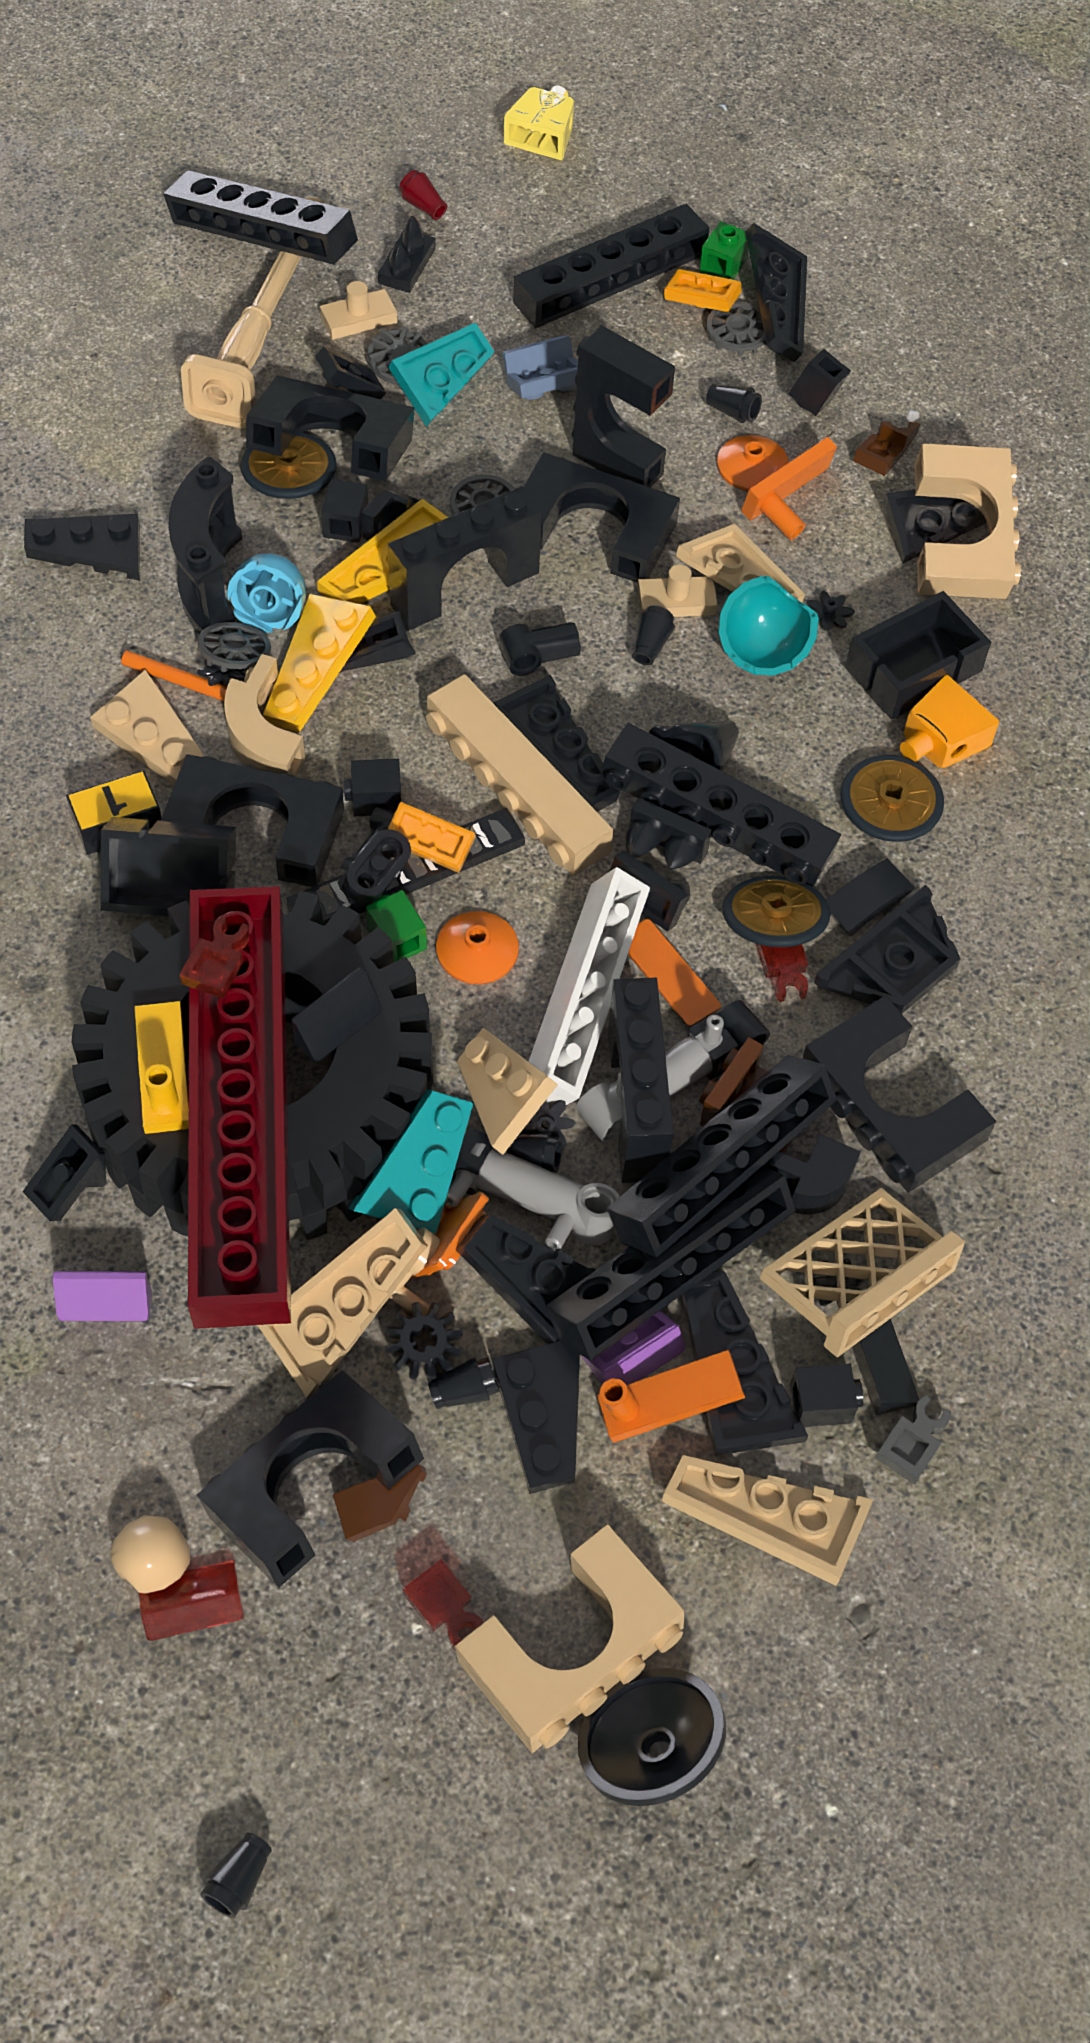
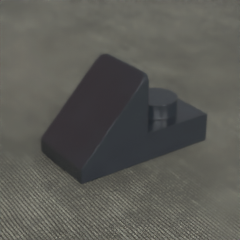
[315,346,386,399]
[22,1124,107,1222]

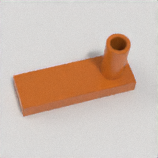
[741,437,837,540]
[597,1350,745,1443]

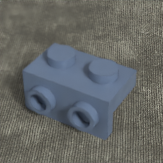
[503,335,578,400]

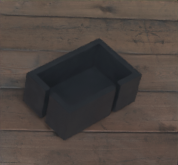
[845,591,991,720]
[100,817,236,916]

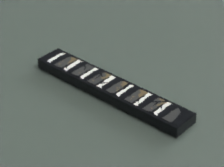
[286,807,525,926]

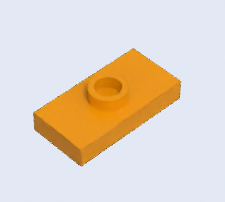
[664,269,742,312]
[388,802,476,873]

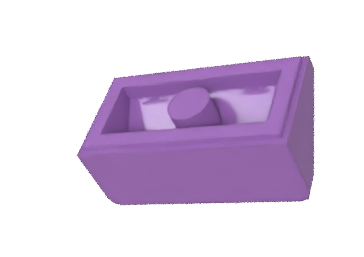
[53,1271,152,1321]
[581,1310,685,1385]

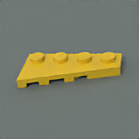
[317,499,448,604]
[263,594,376,733]

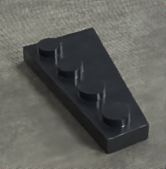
[745,223,807,362]
[681,1271,808,1456]

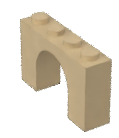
[915,444,1021,599]
[455,1524,684,1754]

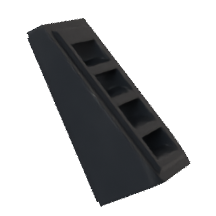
[340,611,416,672]

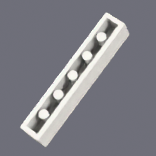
[529,867,650,1109]

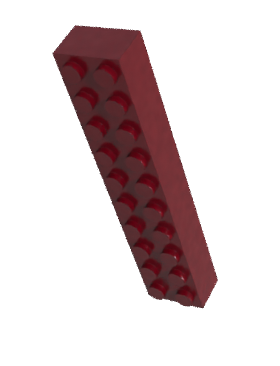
[188,886,291,1329]

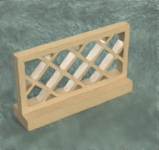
[760,1188,965,1358]

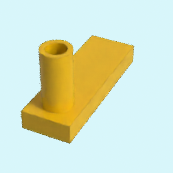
[135,1001,189,1134]

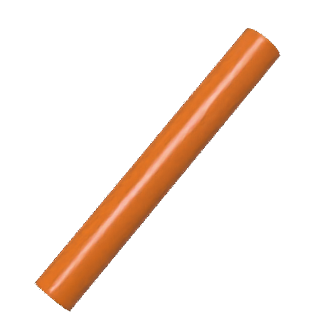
[121,650,227,702]

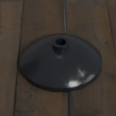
[578,1668,726,1806]

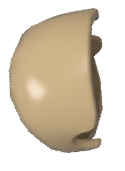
[110,1515,190,1593]

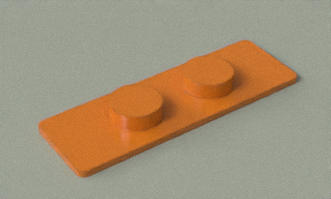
[628,919,721,1027]

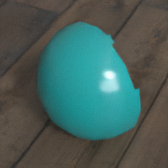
[718,576,819,676]

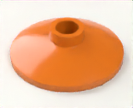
[717,435,789,491]
[436,911,519,984]

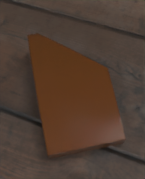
[853,422,921,476]
[333,1465,427,1542]

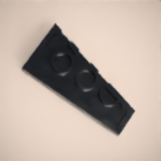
[493,675,620,812]

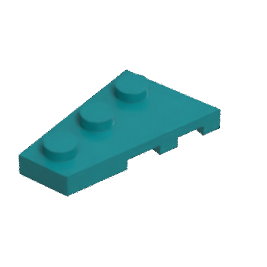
[388,322,495,427]
[348,1090,473,1233]

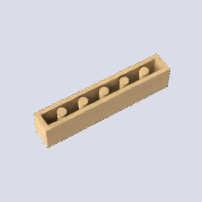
[426,674,613,876]

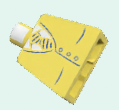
[504,85,574,160]

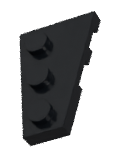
[884,489,987,564]
[24,514,140,581]
[456,1214,597,1343]
[492,1341,580,1494]

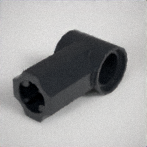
[499,622,581,676]

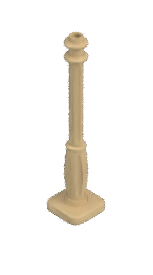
[181,197,325,429]

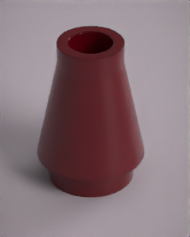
[399,170,448,220]

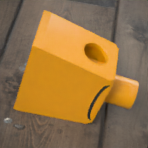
[900,675,1000,768]

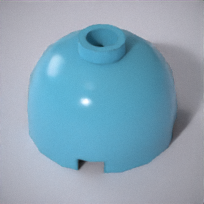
[227,554,307,633]

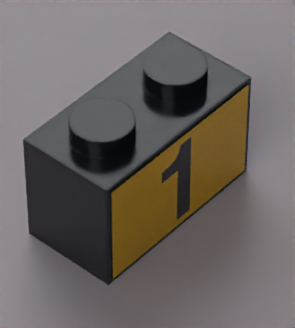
[66,770,162,855]

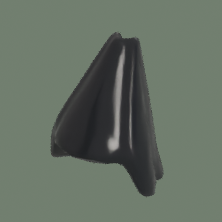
[649,721,739,792]

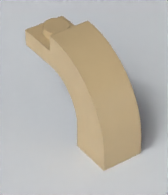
[224,654,305,777]

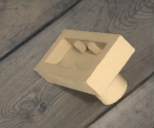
[319,281,397,340]
[637,565,717,617]

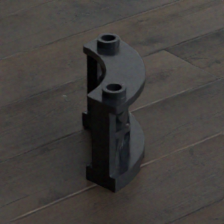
[168,457,242,634]

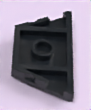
[814,885,961,1014]

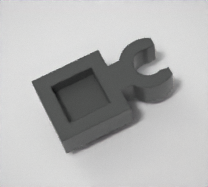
[875,1395,951,1485]

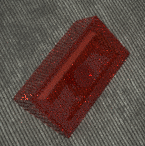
[139,1560,244,1641]

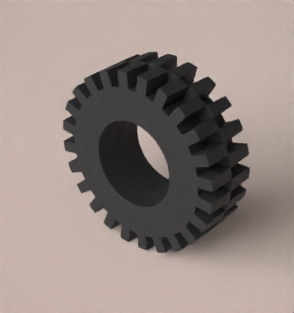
[71,891,433,1240]

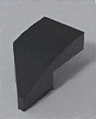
[361,490,420,540]

